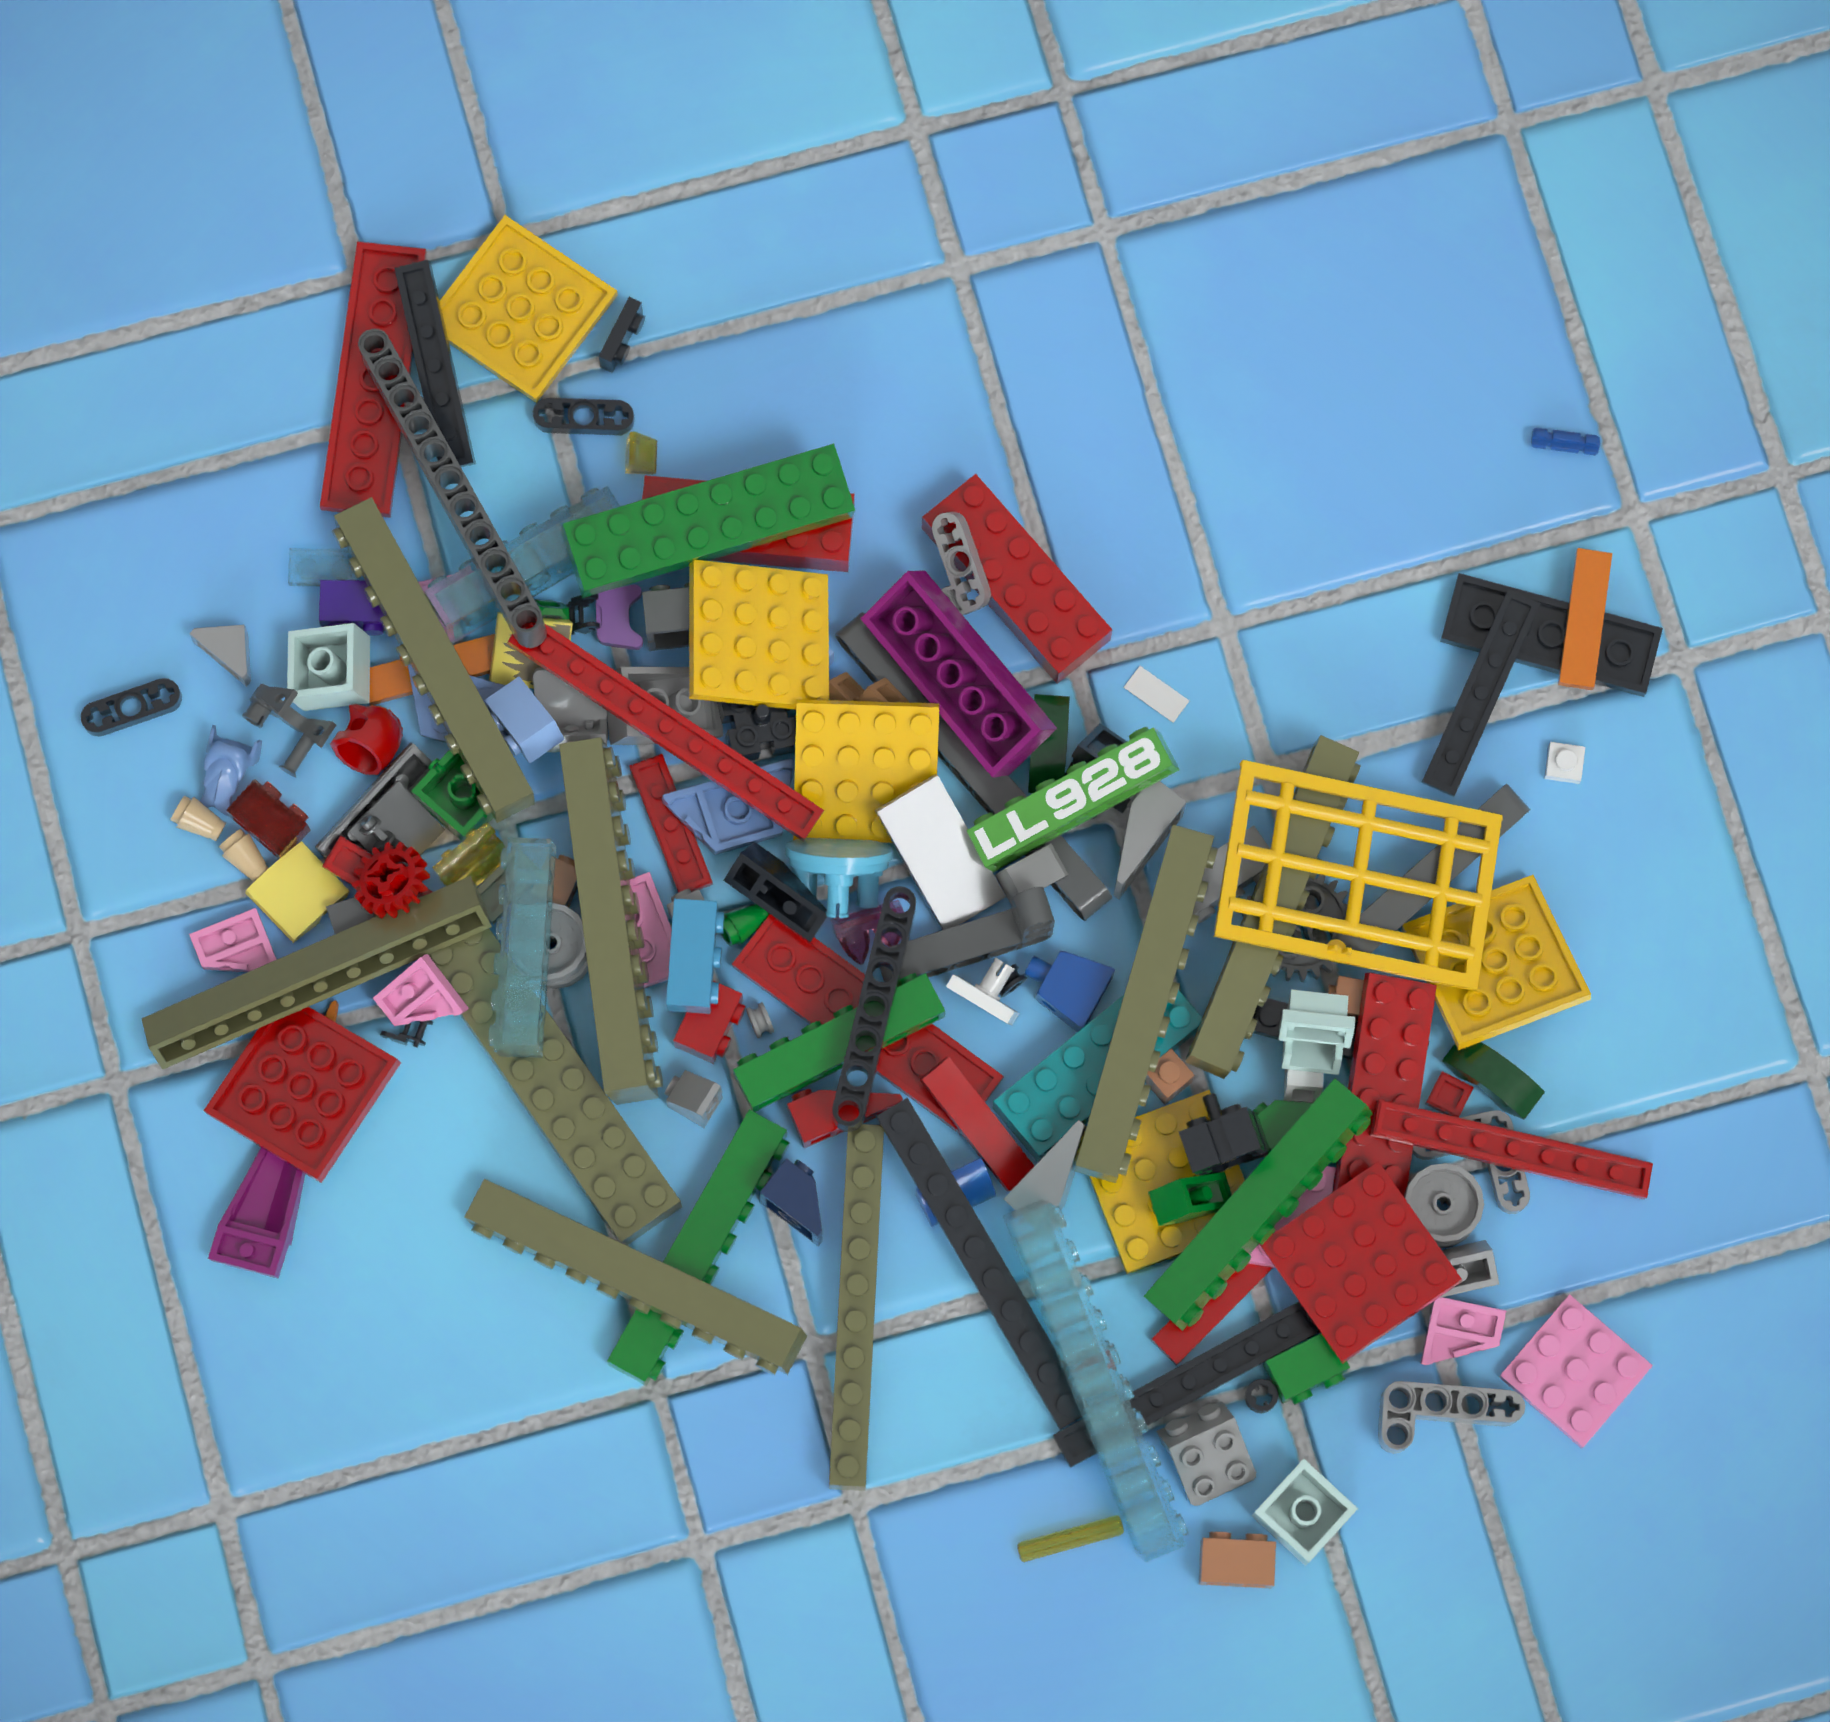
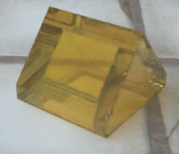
[625,432,657,474]

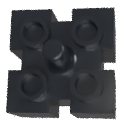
[717,702,796,761]
[1179,1093,1270,1176]

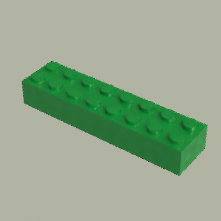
[561,443,855,598]

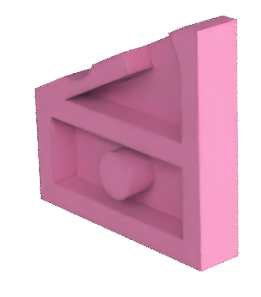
[1420,1297,1506,1365]

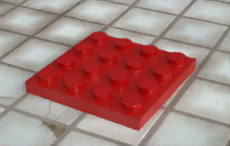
[203,1007,401,1183]
[1260,1161,1462,1364]

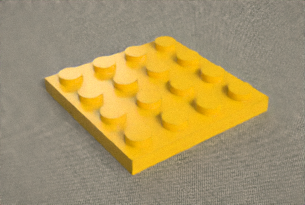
[440,215,618,403]
[689,560,829,710]
[793,699,939,843]
[1402,875,1591,1050]
[1088,1090,1245,1274]

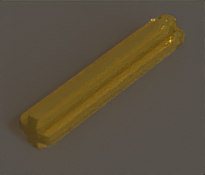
[1017,1515,1124,1562]

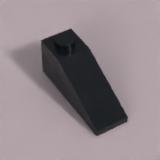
[723,842,827,942]

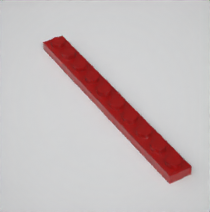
[507,622,824,842]

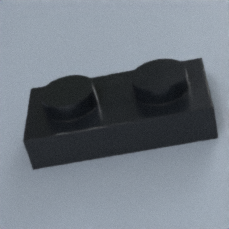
[598,297,645,373]

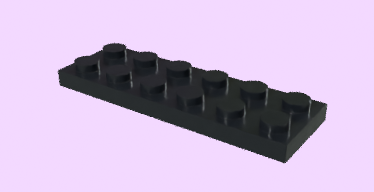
[1440,573,1663,697]

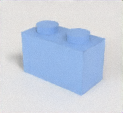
[484,676,565,763]

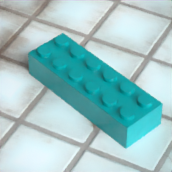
[992,990,1202,1162]

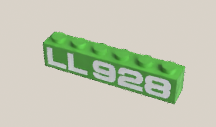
[966,727,1180,872]

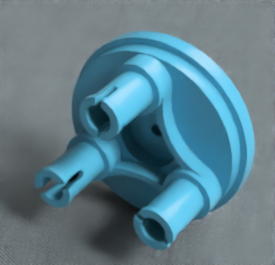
[785,838,893,918]

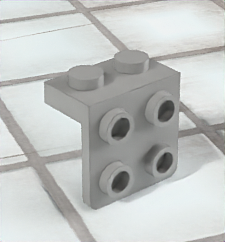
[533,667,608,753]
[1157,1401,1256,1506]

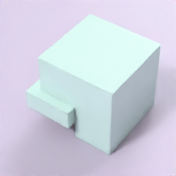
[1278,990,1355,1075]

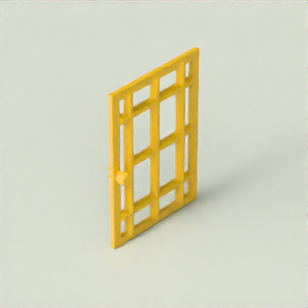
[1213,760,1503,991]

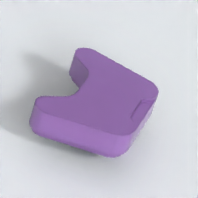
[596,584,643,650]

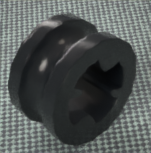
[998,964,1027,997]
[1245,1379,1278,1413]

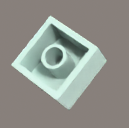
[287,623,370,711]
[1252,1459,1358,1566]

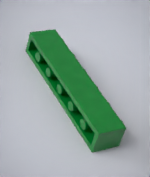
[733,973,945,1112]

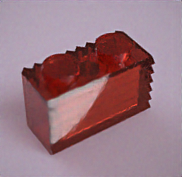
[226,779,311,859]

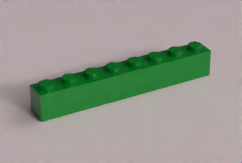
[1144,1078,1373,1331]
[607,1109,790,1386]

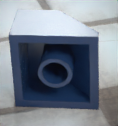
[760,1158,823,1246]

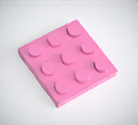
[1499,1294,1653,1449]

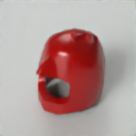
[330,704,403,775]

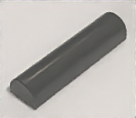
[315,742,436,859]

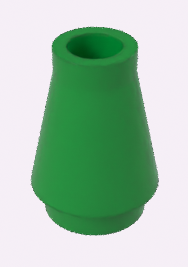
[721,904,770,946]

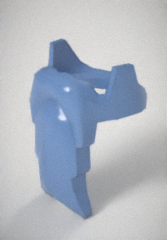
[200,725,262,817]

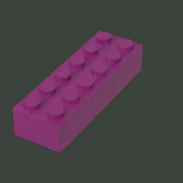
[860,570,1057,778]

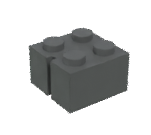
[642,583,689,651]

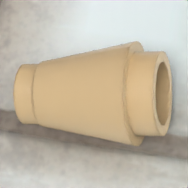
[171,796,226,841]
[219,829,269,882]

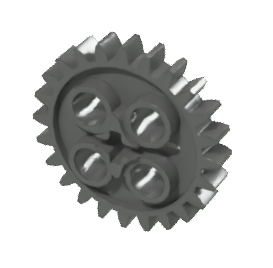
[1242,875,1348,982]

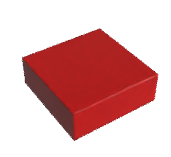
[1425,1071,1474,1118]

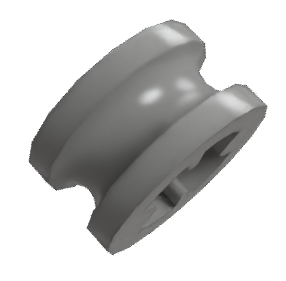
[746,1002,774,1039]

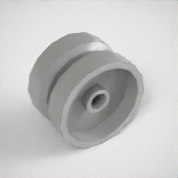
[510,902,588,989]
[1404,1163,1484,1249]

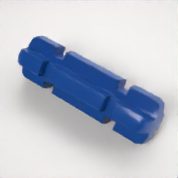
[1531,428,1600,456]

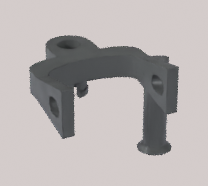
[242,684,336,777]

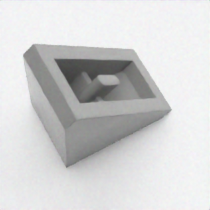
[190,625,251,687]
[995,843,1069,906]

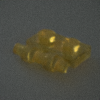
[432,822,510,887]

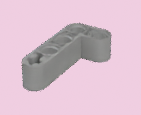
[1378,1381,1525,1454]

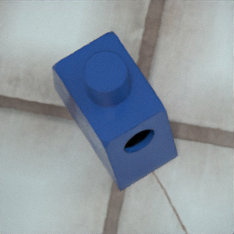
[1024,951,1115,1032]

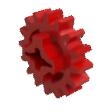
[352,842,430,919]

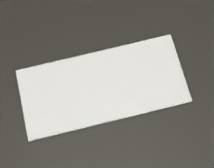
[1123,666,1189,723]

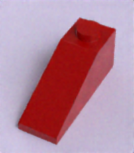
[787,1089,903,1149]

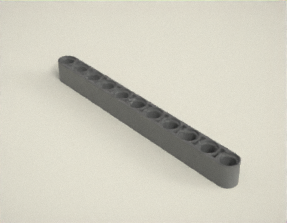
[358,329,547,648]
[835,612,1112,921]

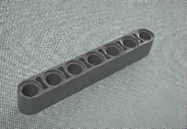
[1333,783,1531,953]

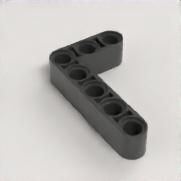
[879,887,1055,987]

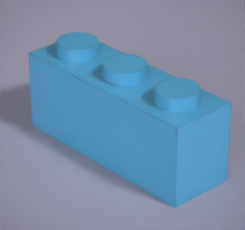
[666,899,724,1014]

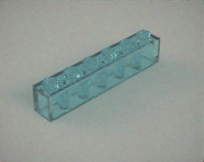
[489,837,556,1058]

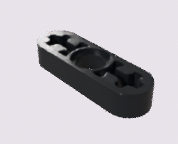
[533,398,635,435]
[81,678,182,737]

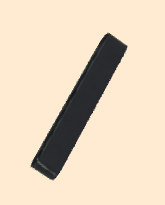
[832,886,916,1132]

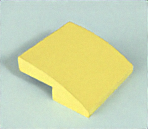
[245,841,350,943]

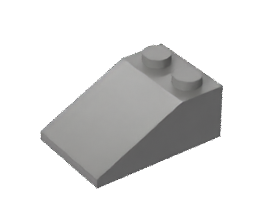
[607,667,723,745]
[1113,781,1187,899]
[1004,1120,1087,1232]

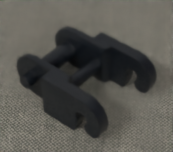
[566,594,600,635]
[380,1020,433,1048]

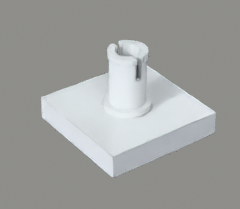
[946,957,1020,1025]

